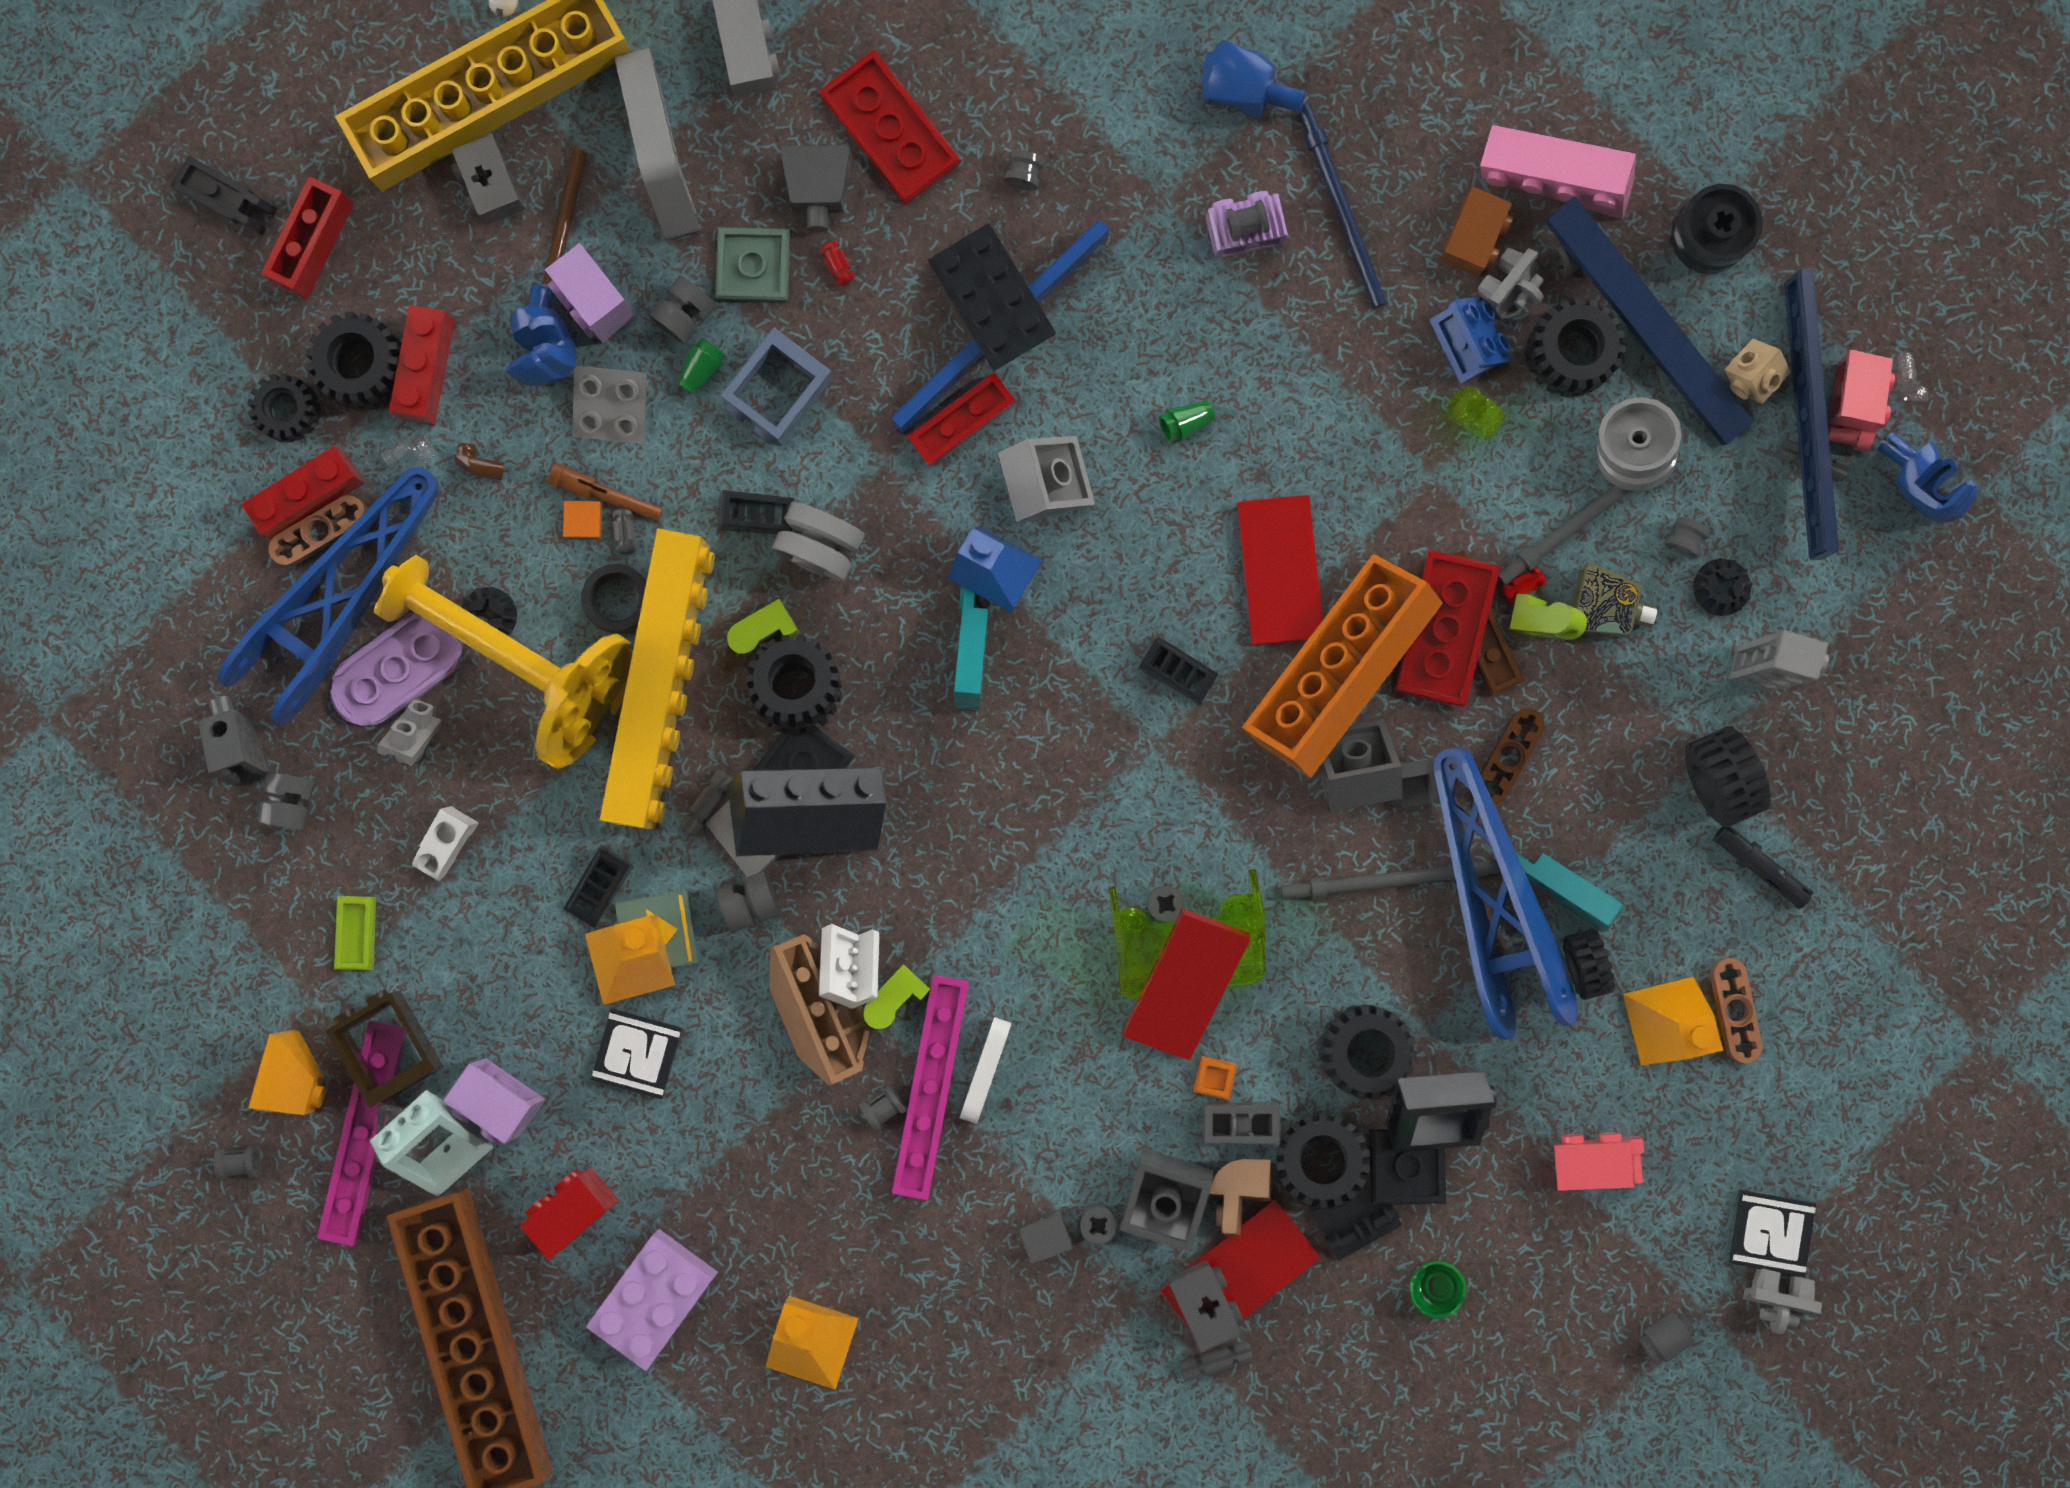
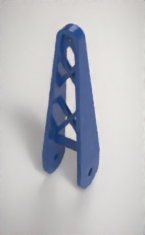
[217,467,439,725]
[1433,747,1578,1040]

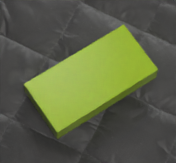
[334,896,376,970]

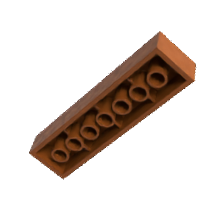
[386,1187,553,1488]

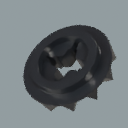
[1693,558,1753,616]
[461,586,517,636]

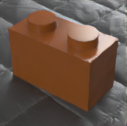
[1439,186,1513,277]

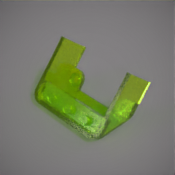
[1108,869,1266,999]

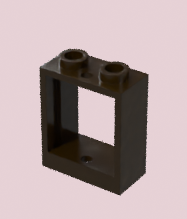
[325,989,444,1108]

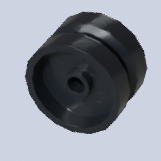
[1670,183,1763,274]

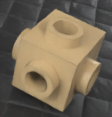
[1724,338,1791,404]

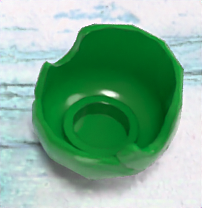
[1409,1260,1467,1319]

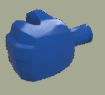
[1201,40,1306,120]
[506,284,576,386]
[1877,432,1978,524]

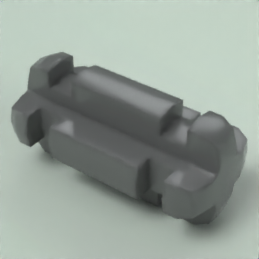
[612,509,636,554]

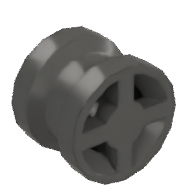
[1004,150,1045,191]
[1665,517,1711,559]
[1147,886,1184,922]
[1079,1204,1117,1245]

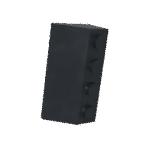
[727,768,886,857]

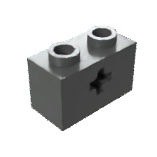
[451,134,526,225]
[1202,1102,1280,1144]
[1167,1259,1244,1353]

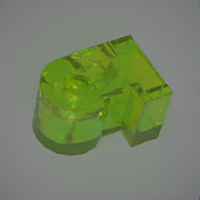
[1441,386,1506,441]

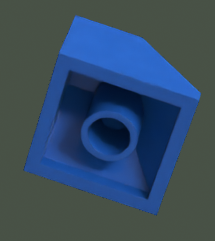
[948,526,1042,613]

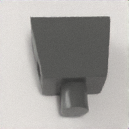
[781,145,852,232]
[199,696,269,787]

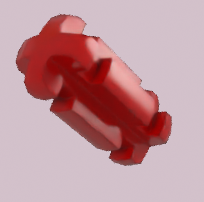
[820,241,855,286]
[1501,568,1547,603]

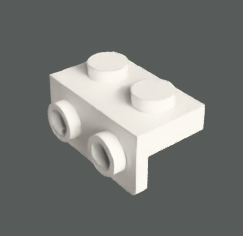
[819,924,879,1009]

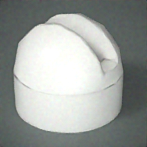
[489,0,518,18]

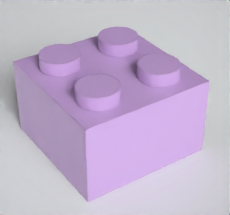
[545,243,636,343]
[443,1058,546,1144]

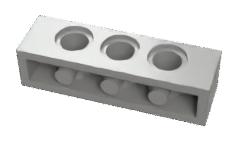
[1728,630,1829,692]

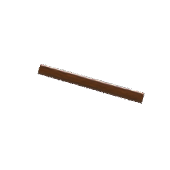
[542,149,587,289]

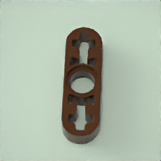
[1480,708,1545,804]

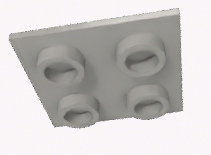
[573,366,651,444]

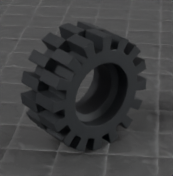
[247,373,321,443]
[1562,929,1615,1000]

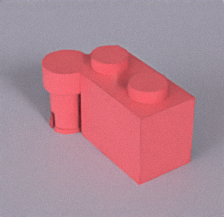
[1827,349,1895,453]
[1554,1132,1645,1191]

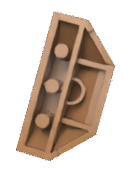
[769,934,870,1086]

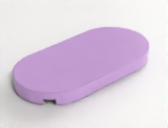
[330,613,463,726]

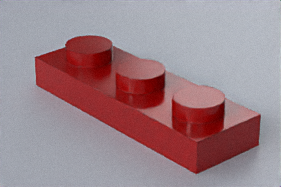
[907,372,1016,467]

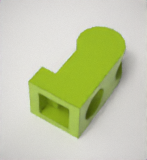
[1510,594,1587,640]
[727,599,800,656]
[863,964,930,1030]

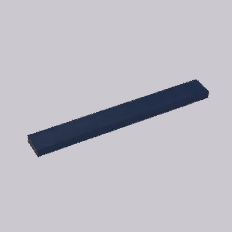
[1544,196,1754,445]
[1784,269,1839,560]

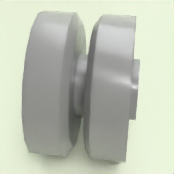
[1596,397,1682,492]
[771,502,865,582]

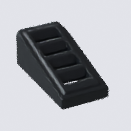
[717,490,795,534]
[1138,636,1218,705]
[563,847,634,928]

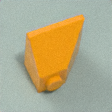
[585,914,675,1005]
[1622,976,1723,1065]
[249,1029,326,1115]
[766,1296,858,1390]

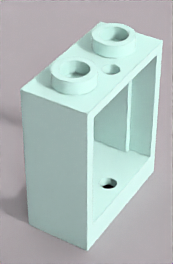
[370,1090,493,1197]

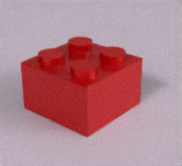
[520,1167,619,1260]

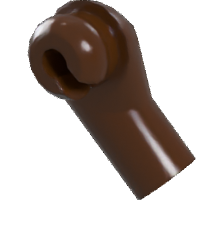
[454,443,504,480]

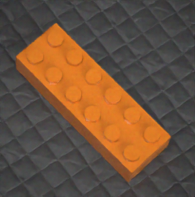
[1242,554,1443,778]

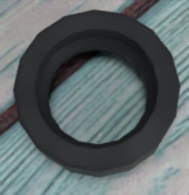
[581,564,647,634]

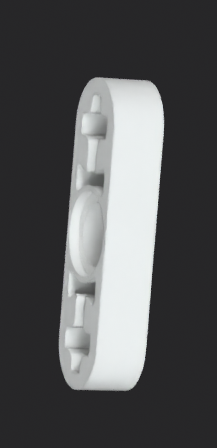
[960,1017,1011,1124]

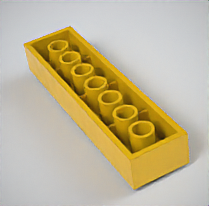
[335,0,631,191]
[600,528,715,830]

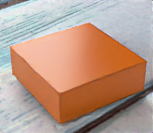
[563,501,602,539]
[1193,1056,1237,1100]

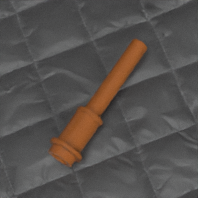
[548,462,663,522]

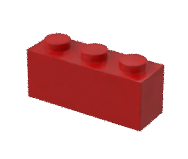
[261,176,354,300]
[389,305,455,426]
[241,445,365,540]

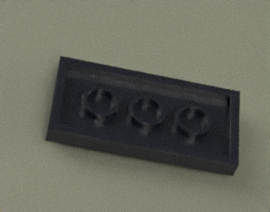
[928,223,1056,372]

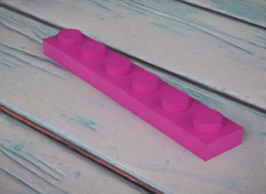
[892,974,969,1200]
[317,1020,407,1246]

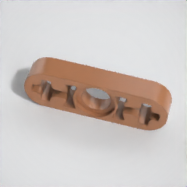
[269,495,368,567]
[1710,958,1763,1063]

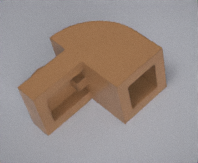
[1209,1159,1274,1237]

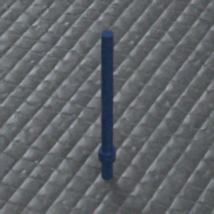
[1299,103,1387,309]

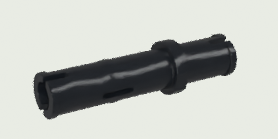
[1713,826,1814,909]

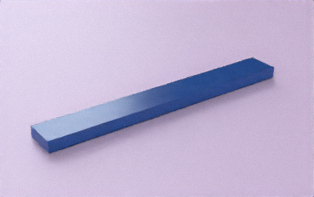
[892,220,1110,434]

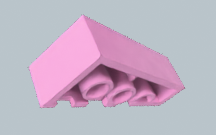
[1480,125,1636,220]

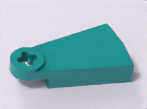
[954,586,988,711]
[1494,853,1623,932]

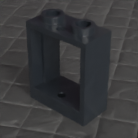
[1386,1071,1497,1153]

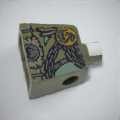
[1571,562,1657,638]

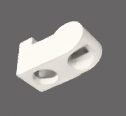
[412,806,479,881]

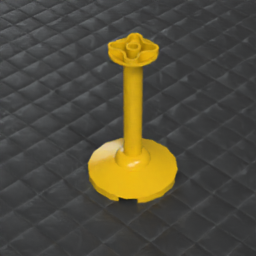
[374,555,633,769]

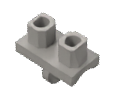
[1478,248,1544,320]
[377,699,442,766]
[1743,1269,1822,1335]

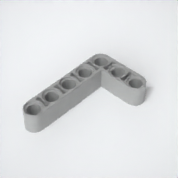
[615,47,701,240]

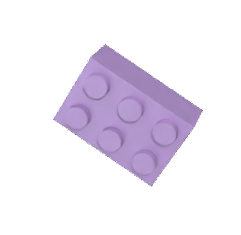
[586,1229,718,1371]

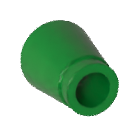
[676,337,725,394]
[1159,400,1215,443]

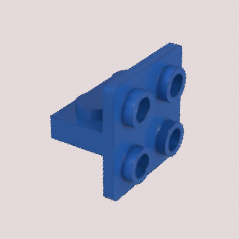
[1429,297,1512,384]

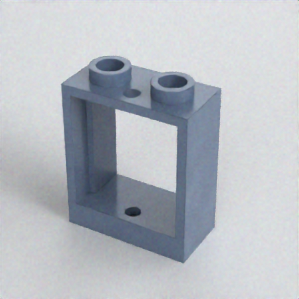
[720,328,834,446]

